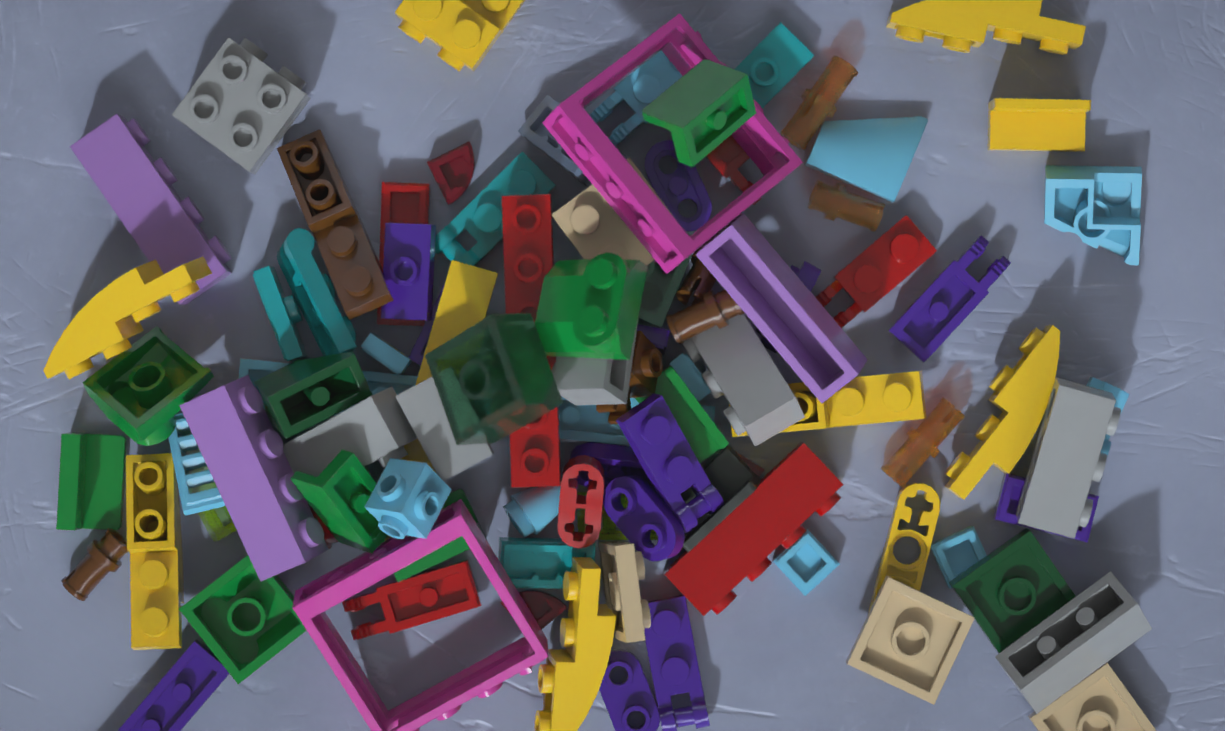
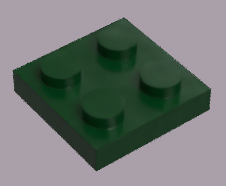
[949,528,1076,654]

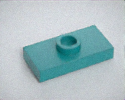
[735,22,814,109]
[252,266,308,361]
[498,537,596,589]

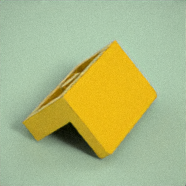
[987,98,1091,152]

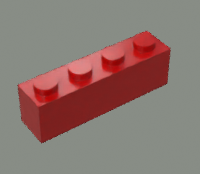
[663,441,843,616]

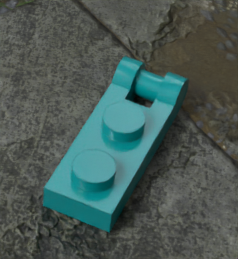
[435,151,556,266]
[277,228,357,356]

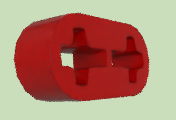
[557,455,605,548]

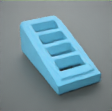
[168,413,225,516]

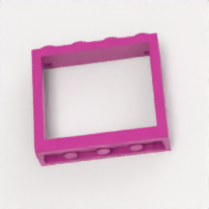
[542,13,803,274]
[292,499,549,731]

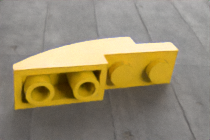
[886,0,1086,55]
[43,256,212,379]
[945,325,1060,500]
[729,370,927,437]
[126,453,184,650]
[534,557,616,731]

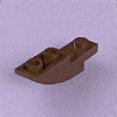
[277,129,394,320]

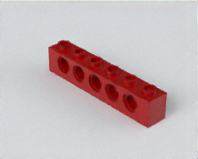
[502,194,561,488]

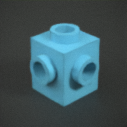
[365,458,452,539]

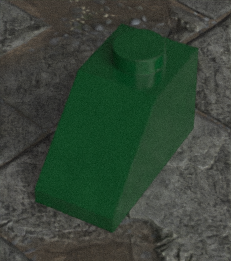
[254,352,373,439]

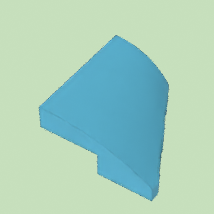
[805,116,929,202]
[1044,165,1142,265]

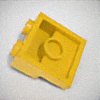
[395,0,525,72]

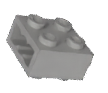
[172,37,311,174]

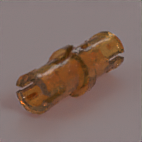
[779,55,859,151]
[880,397,966,488]

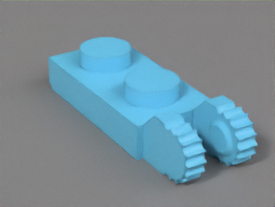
[590,50,682,146]

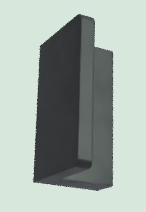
[680,445,761,552]

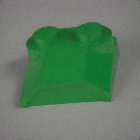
[535,252,648,360]
[82,326,214,446]
[179,555,307,684]

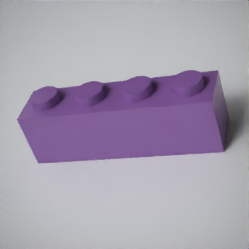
[69,114,232,305]
[695,213,868,403]
[180,375,329,582]

